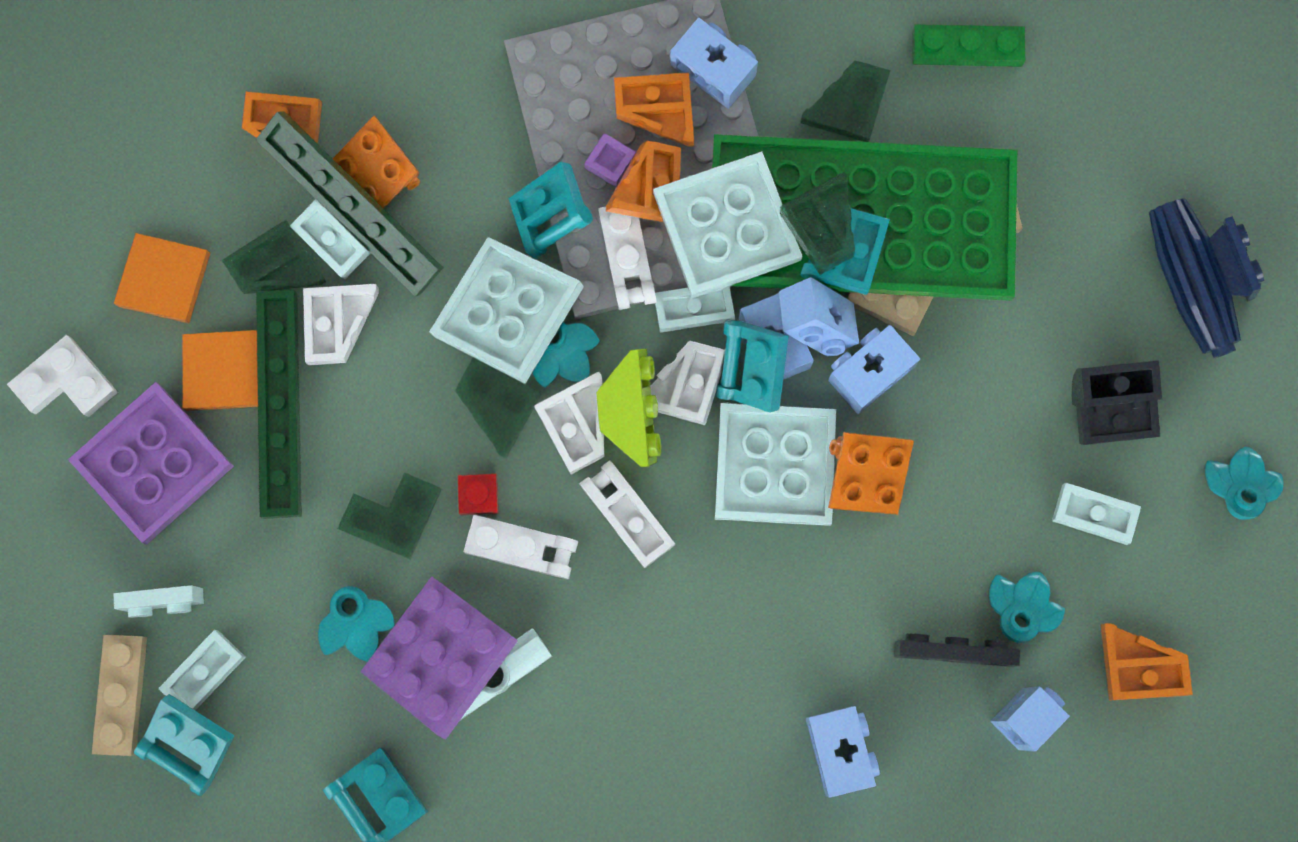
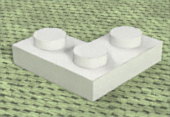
[7,335,118,417]

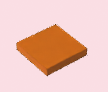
[114,233,211,324]
[182,330,258,411]

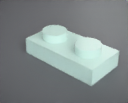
[290,199,370,279]
[655,286,735,333]
[1052,483,1141,545]
[113,585,204,618]
[158,630,246,710]

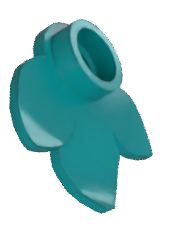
[532,322,600,388]
[1205,446,1284,520]
[989,572,1065,643]
[318,586,395,662]

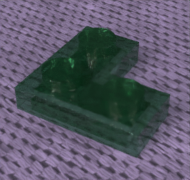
[337,472,442,560]

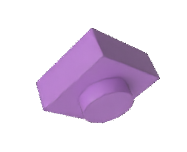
[584,133,636,187]

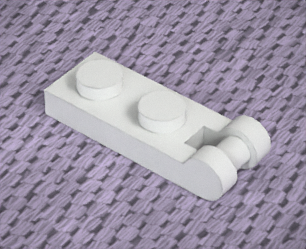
[598,207,657,310]
[579,460,675,569]
[463,515,578,579]

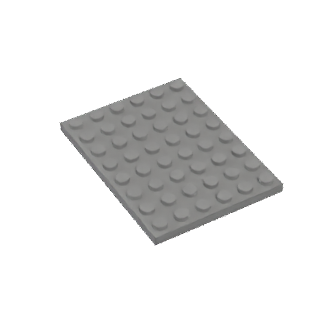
[504,0,759,320]

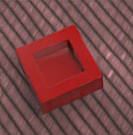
[458,474,499,516]

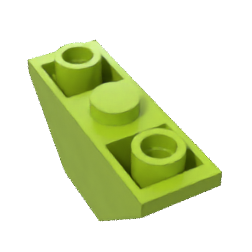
[596,348,661,467]

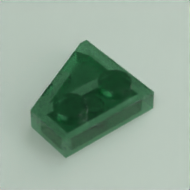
[800,60,891,142]
[779,172,855,275]
[222,220,327,294]
[455,357,542,459]

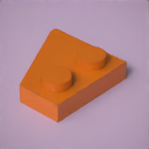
[614,73,694,147]
[242,91,322,144]
[606,140,681,222]
[1100,623,1193,701]

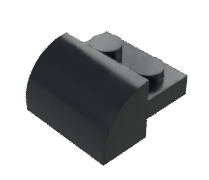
[1071,360,1162,445]

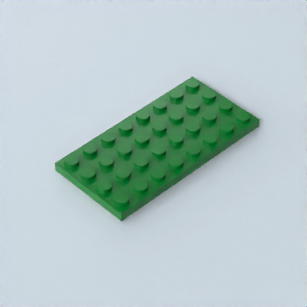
[712,134,1018,301]

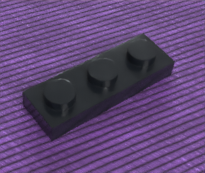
[894,633,1020,667]

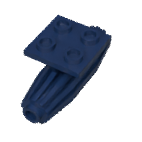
[1149,198,1264,358]

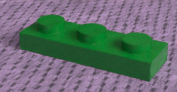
[912,24,1026,67]

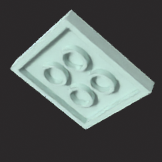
[653,152,803,299]
[429,237,584,384]
[715,403,836,526]

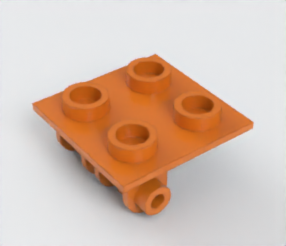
[333,116,420,209]
[828,432,914,515]

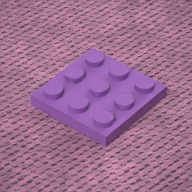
[68,382,234,545]
[361,576,518,740]

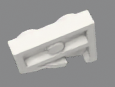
[303,284,379,365]
[650,341,725,425]
[534,372,605,474]

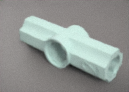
[461,628,552,720]

